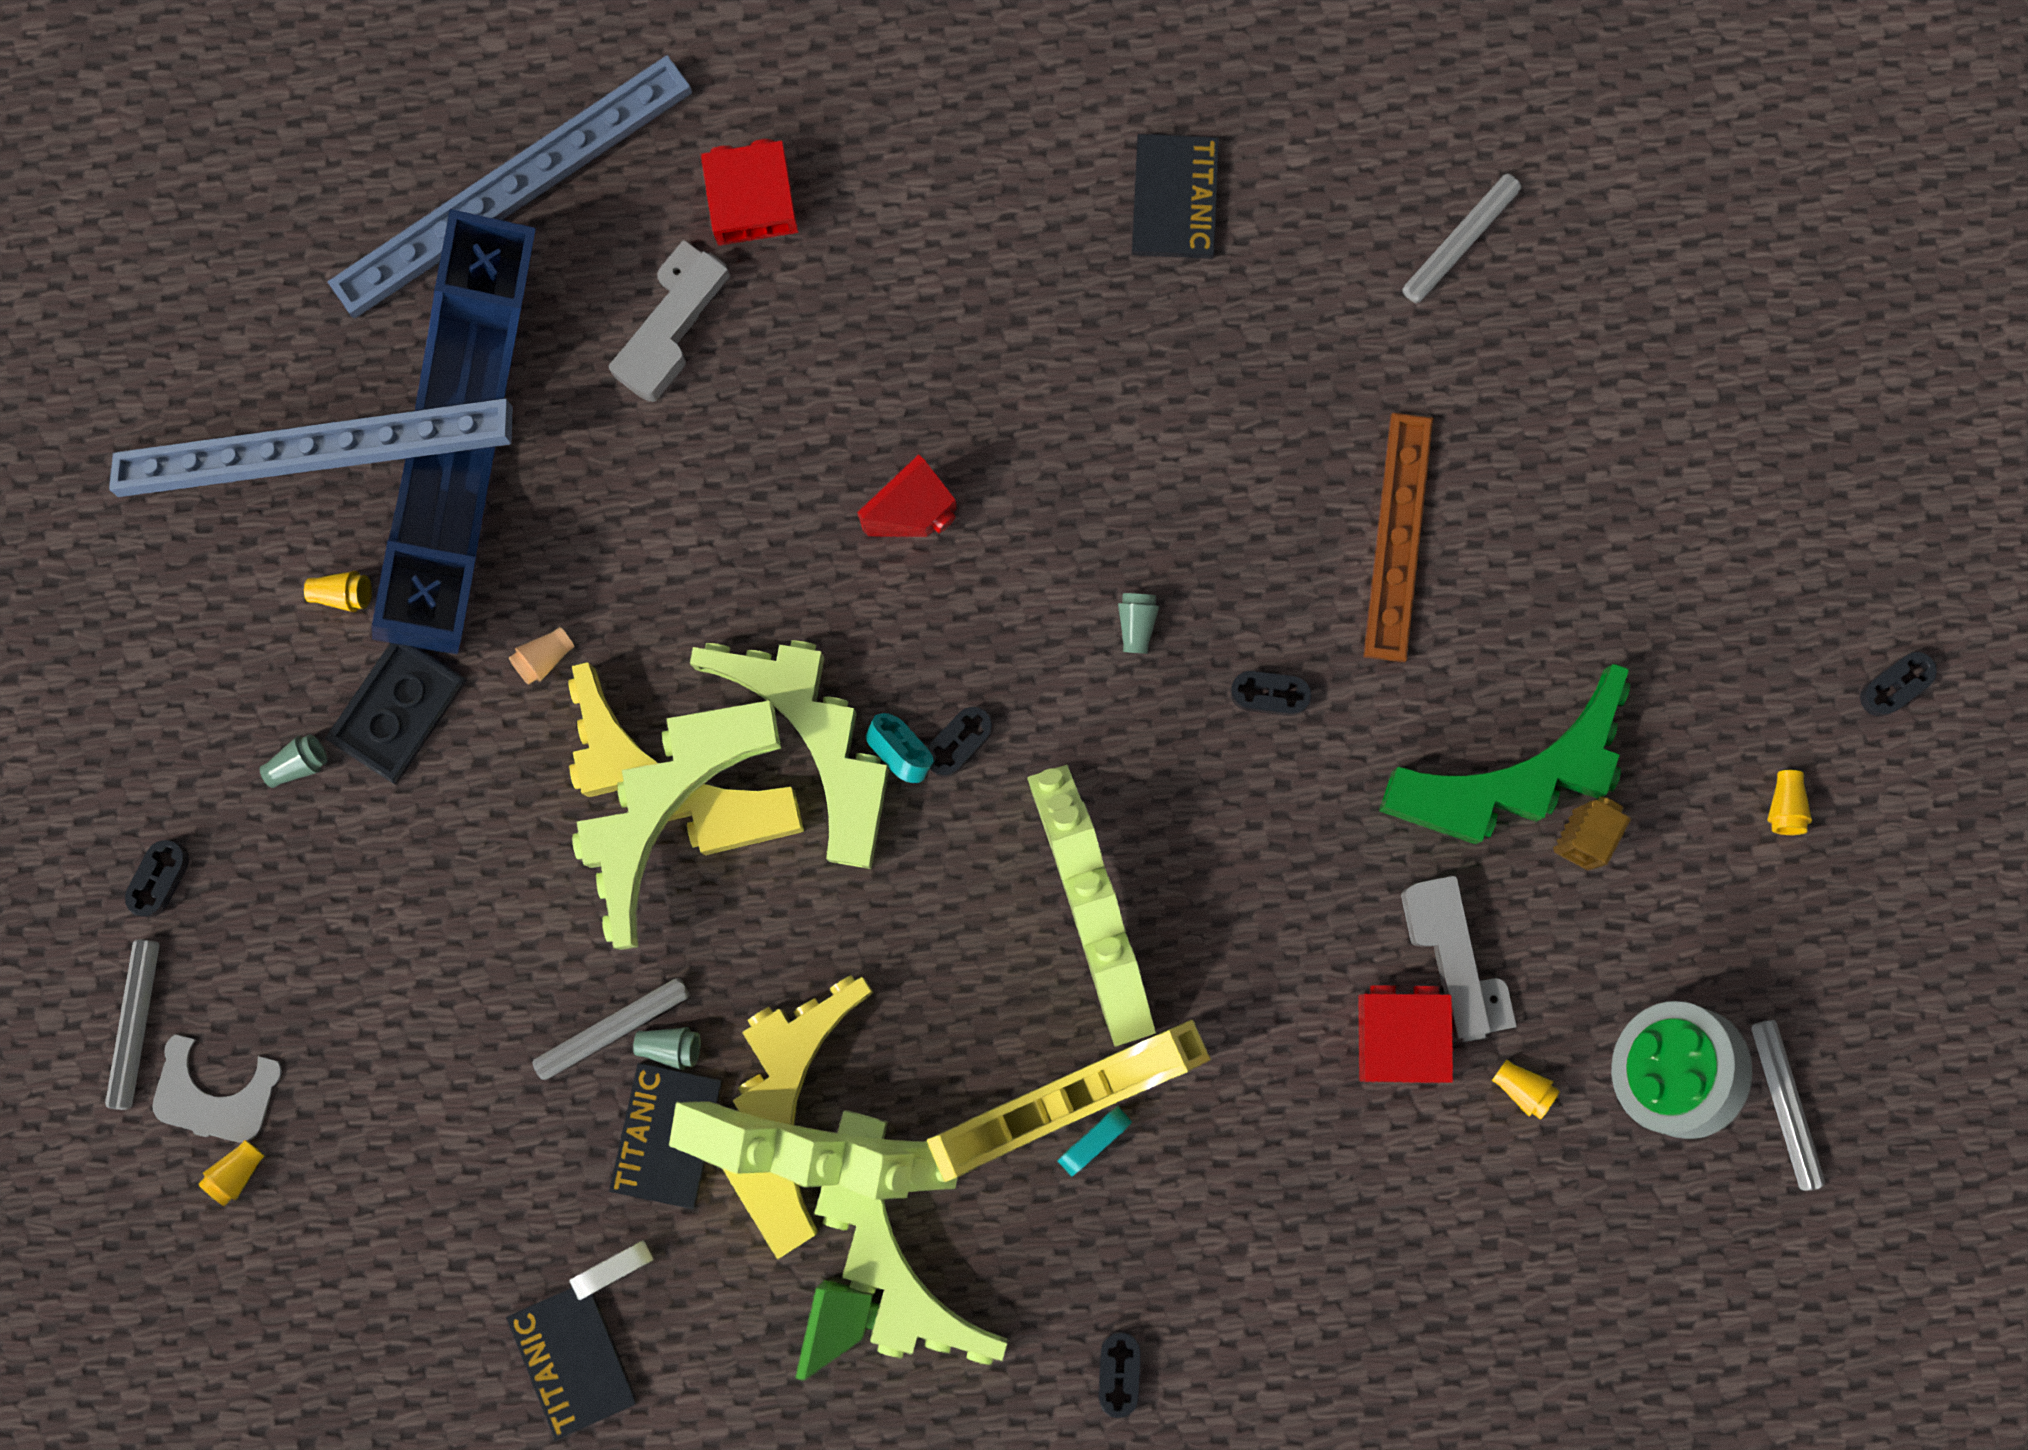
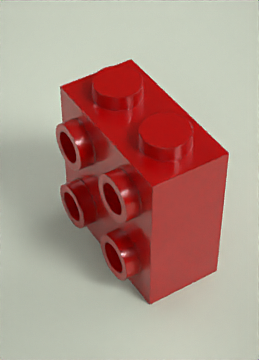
[701,139,799,246]
[1358,986,1453,1083]

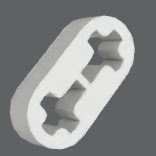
[569,1240,653,1300]

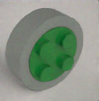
[1611,1001,1752,1139]

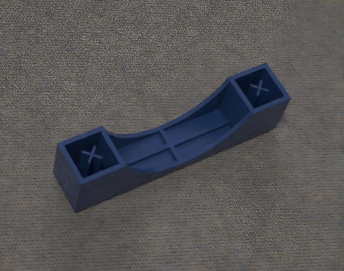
[372,209,536,655]

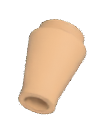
[509,627,575,685]

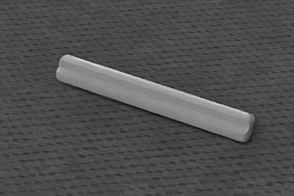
[1402,174,1521,303]
[105,939,159,1110]
[532,978,690,1080]
[1752,1020,1825,1191]

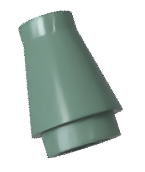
[1118,593,1160,654]
[259,734,327,788]
[633,1027,701,1070]

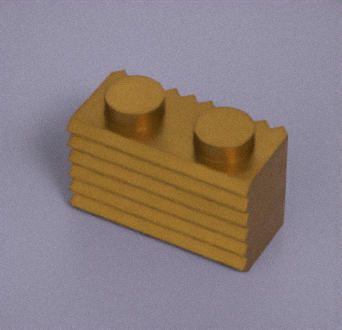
[1553,796,1631,871]

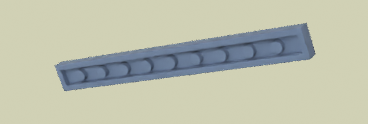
[327,55,692,319]
[109,399,513,497]

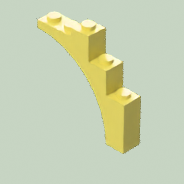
[568,663,804,855]
[723,975,873,1260]
[927,1020,1211,1182]

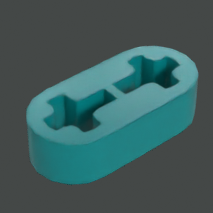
[865,713,934,783]
[1057,1106,1132,1177]

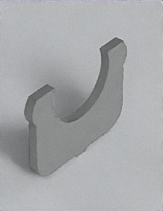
[153,1034,282,1142]

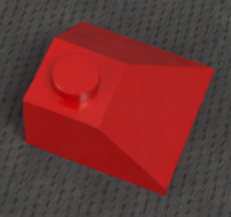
[857,454,957,537]

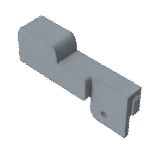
[609,240,730,401]
[1401,876,1516,1042]

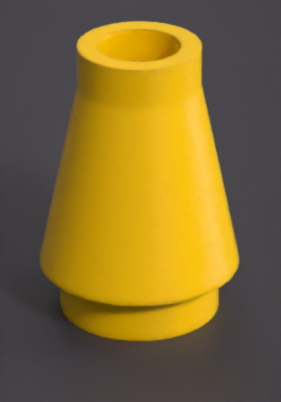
[304,571,372,612]
[1767,770,1812,835]
[1492,1059,1560,1120]
[198,1140,265,1206]

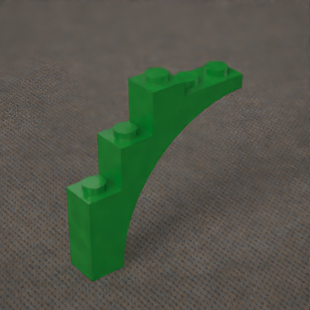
[1379,664,1630,844]

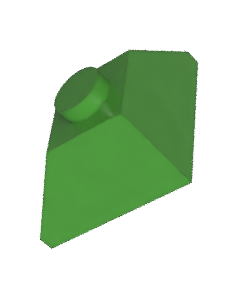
[796,1280,880,1380]

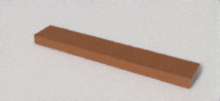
[1363,413,1433,662]

